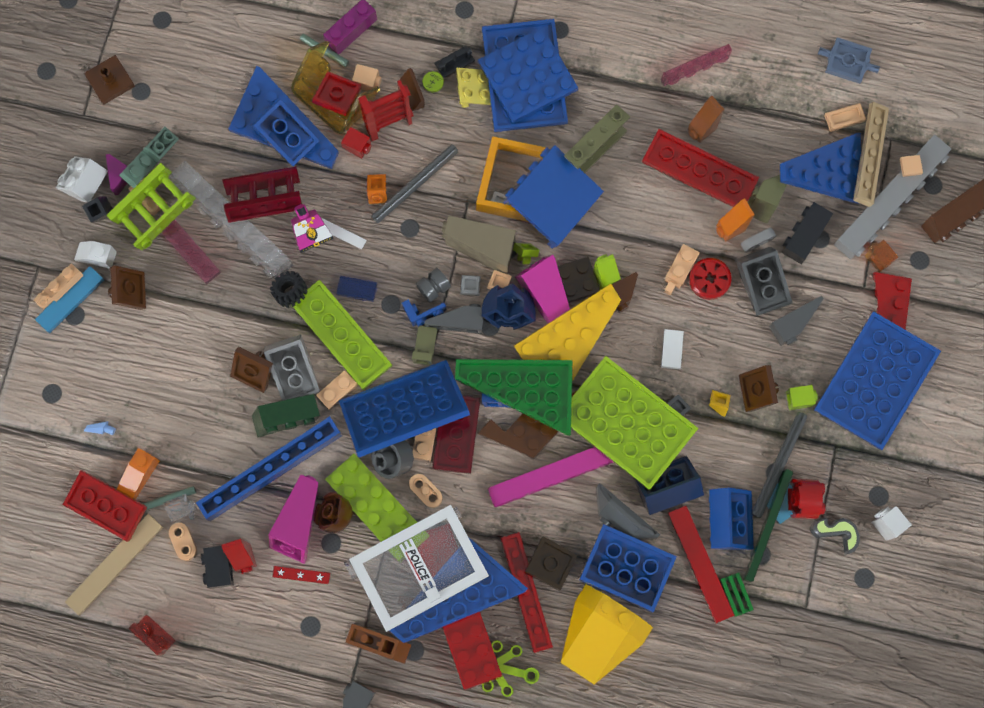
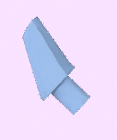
[84,421,116,435]

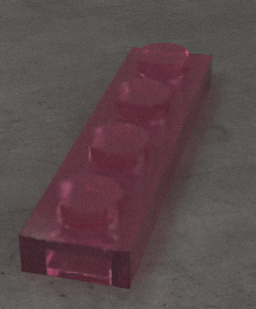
[661,44,732,86]
[161,219,221,285]

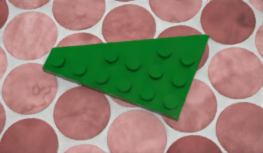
[455,359,573,436]

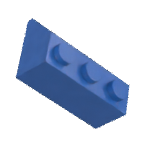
[709,488,754,550]

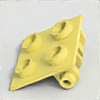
[456,68,491,108]

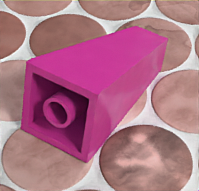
[514,255,570,323]
[268,475,318,564]

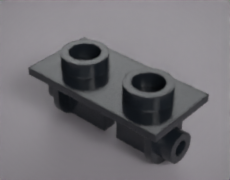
[434,46,475,78]

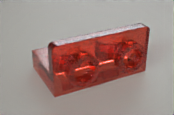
[128,615,175,656]

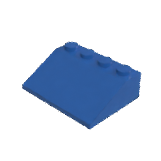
[579,524,677,613]

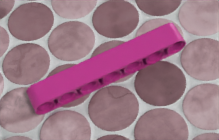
[487,447,613,507]

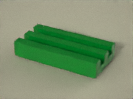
[720,573,754,617]

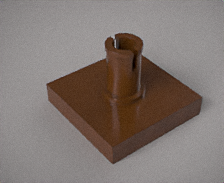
[84,55,135,105]
[108,265,146,310]
[230,346,273,393]
[739,365,779,412]

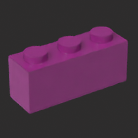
[323,0,377,55]

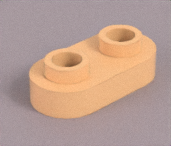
[409,474,442,508]
[169,523,197,561]

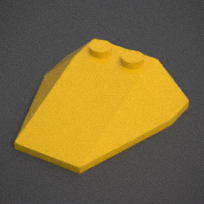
[560,584,653,685]

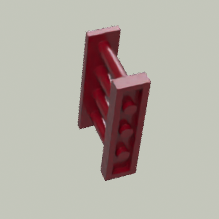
[222,166,302,223]

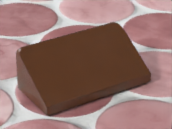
[400,68,425,111]

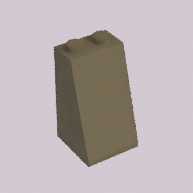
[442,216,516,274]

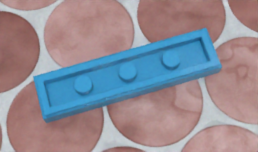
[35,266,104,333]

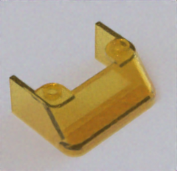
[291,41,380,134]

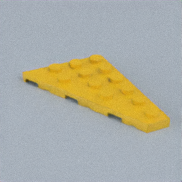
[513,284,621,381]

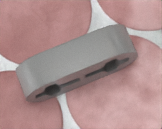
[741,228,776,253]

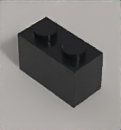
[201,546,234,589]

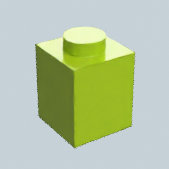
[786,385,818,410]

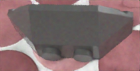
[596,483,660,540]

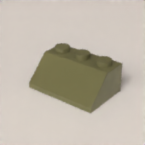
[748,175,787,224]

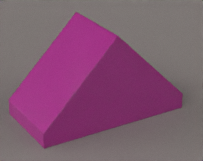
[105,154,128,195]

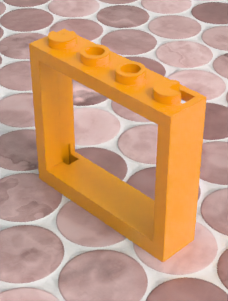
[476,136,550,222]

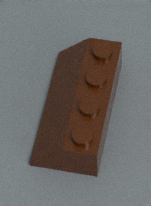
[921,179,984,244]

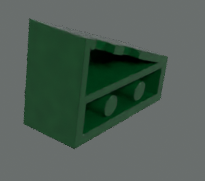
[252,394,320,438]

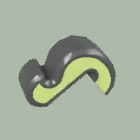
[810,518,860,555]

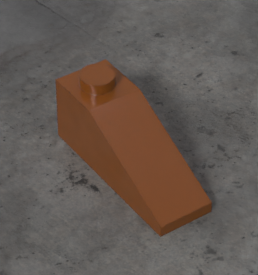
[688,96,725,143]
[345,624,411,664]

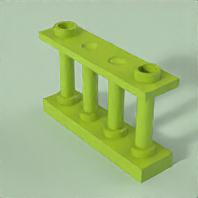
[107,163,196,250]

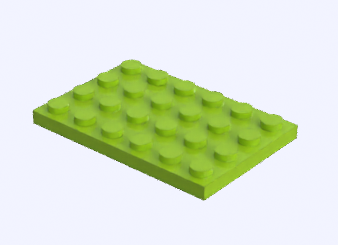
[571,356,698,490]

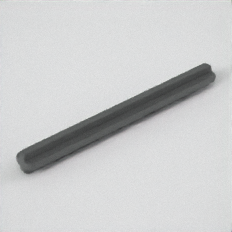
[371,144,458,223]
[752,412,807,518]

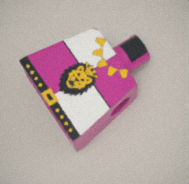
[291,204,334,253]

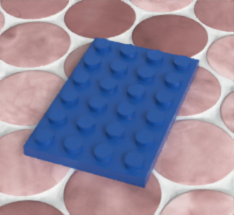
[482,19,568,132]
[814,311,941,450]
[339,360,470,457]

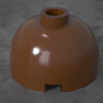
[314,492,353,533]

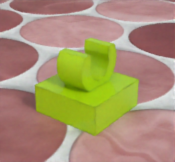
[513,243,540,265]

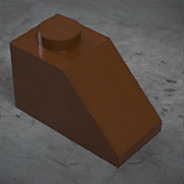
[612,272,638,313]

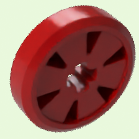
[689,258,732,300]

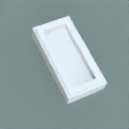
[661,329,684,370]

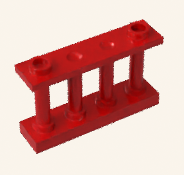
[358,80,414,142]

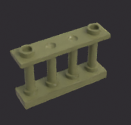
[564,104,630,173]

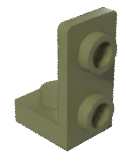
[412,326,437,366]

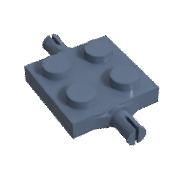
[818,37,880,84]

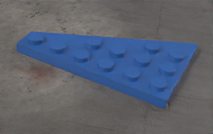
[780,133,862,204]
[389,537,528,643]

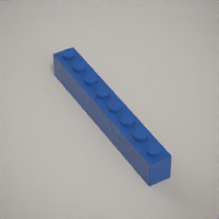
[196,416,342,522]

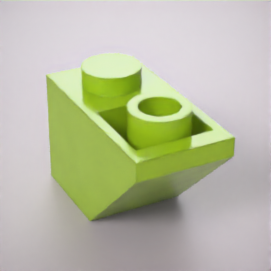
[593,254,621,289]

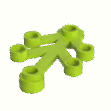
[482,640,539,697]

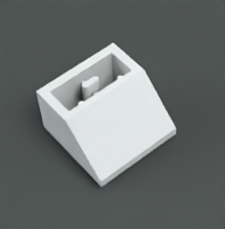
[56,156,108,203]

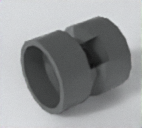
[415,267,451,303]

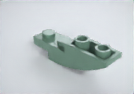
[119,127,179,188]

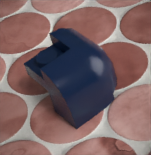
[481,283,536,330]

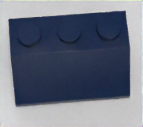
[633,456,704,515]

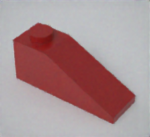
[221,538,257,574]

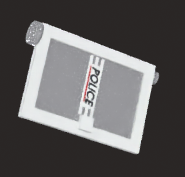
[344,505,489,632]

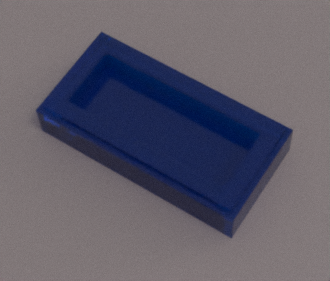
[336,276,378,302]

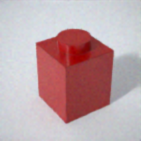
[341,127,372,159]

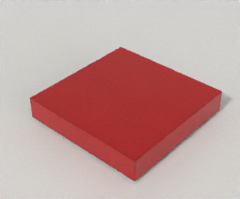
[312,71,362,116]

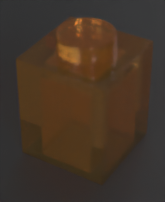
[865,240,898,273]

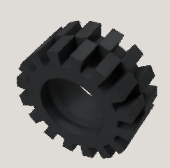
[270,271,308,308]

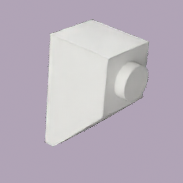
[74,241,117,269]

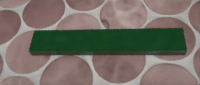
[743,469,793,583]

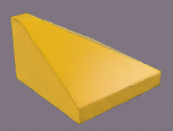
[709,390,731,417]

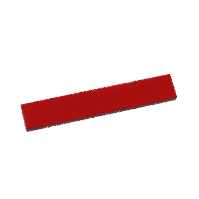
[668,506,735,624]
[501,532,553,653]

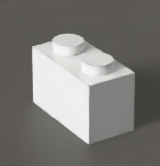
[871,506,912,541]

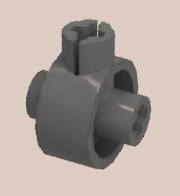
[371,440,414,479]

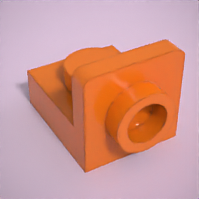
[367,174,387,204]

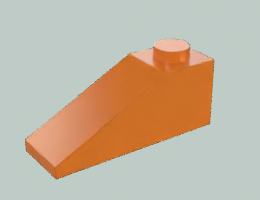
[716,198,755,242]
[117,448,160,500]

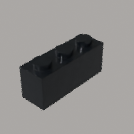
[782,202,833,265]

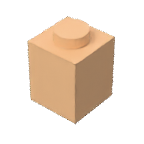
[352,64,382,93]

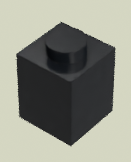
[82,196,113,223]

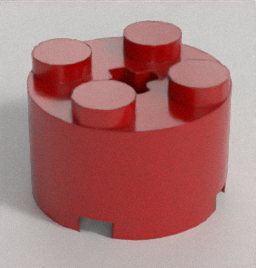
[788,479,825,519]

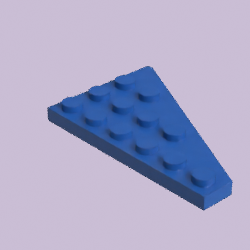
[229,66,339,169]

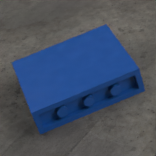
[503,145,604,249]

